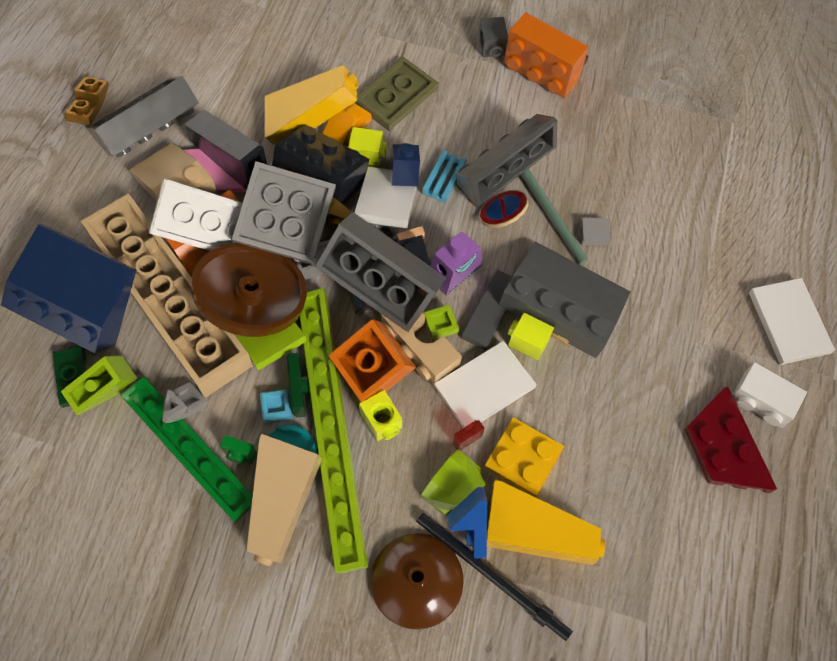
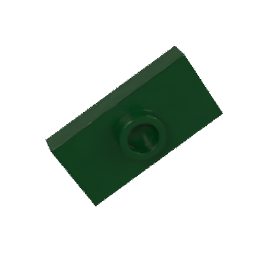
[53,346,87,408]
[287,353,309,418]

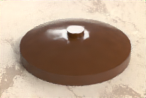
[191,243,307,337]

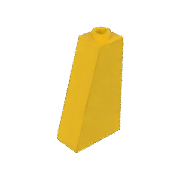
[265,65,359,146]
[487,480,605,565]

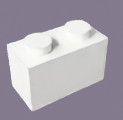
[732,362,807,428]

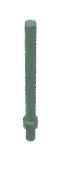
[521,169,588,265]

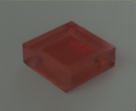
[453,420,485,451]

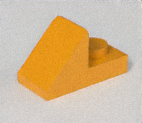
[322,103,372,147]

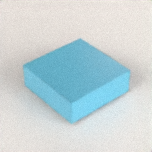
[260,389,293,423]

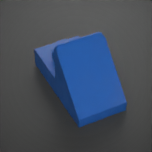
[447,487,487,558]

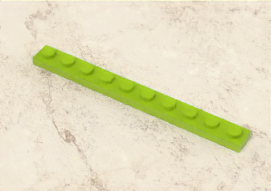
[300,288,368,574]

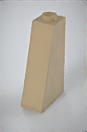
[247,434,322,566]

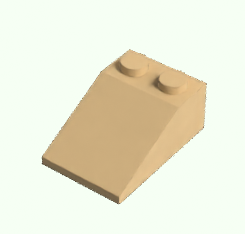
[129,142,218,203]

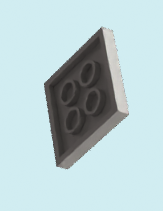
[232,161,336,265]

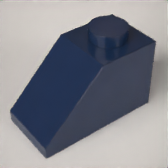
[390,143,420,186]

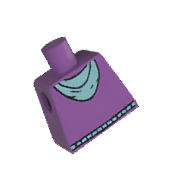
[431,232,483,296]

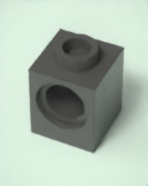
[478,17,508,57]

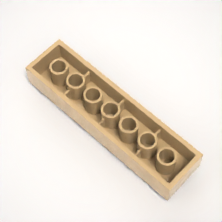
[80,193,253,398]

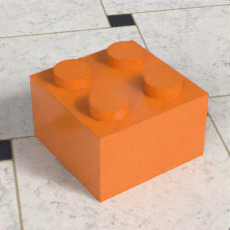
[328,319,416,402]

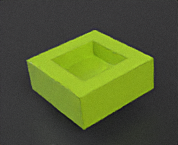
[424,304,459,341]

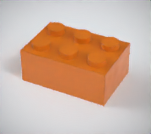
[504,12,589,98]

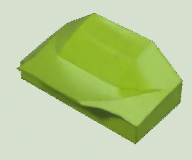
[421,449,486,516]

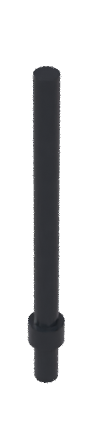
[416,512,573,641]

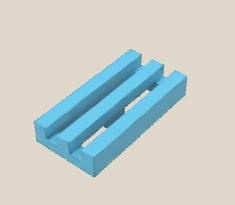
[422,150,467,203]

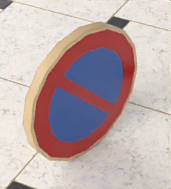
[479,190,529,228]

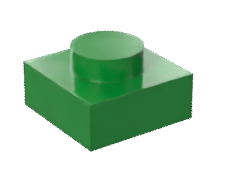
[220,435,257,464]

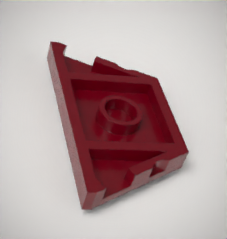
[684,386,777,493]

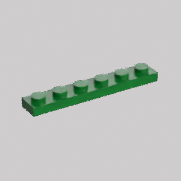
[120,376,253,523]

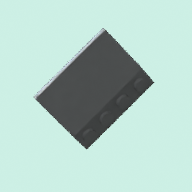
[499,242,631,358]

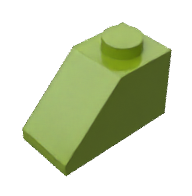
[61,356,138,415]

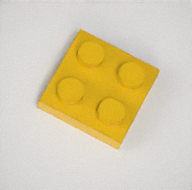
[484,417,564,497]

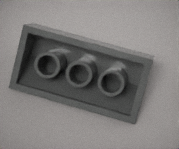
[87,76,199,158]
[456,114,558,208]
[315,212,446,332]

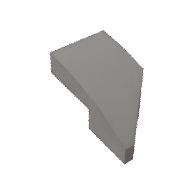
[162,382,208,423]

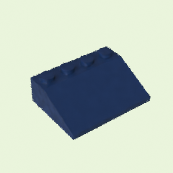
[1,224,137,353]

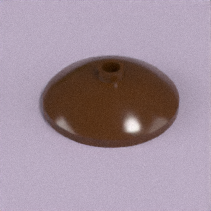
[370,533,464,630]

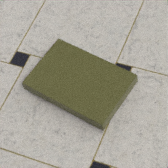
[354,57,439,131]

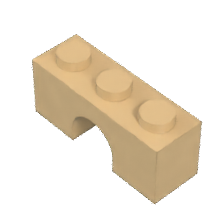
[381,313,462,386]

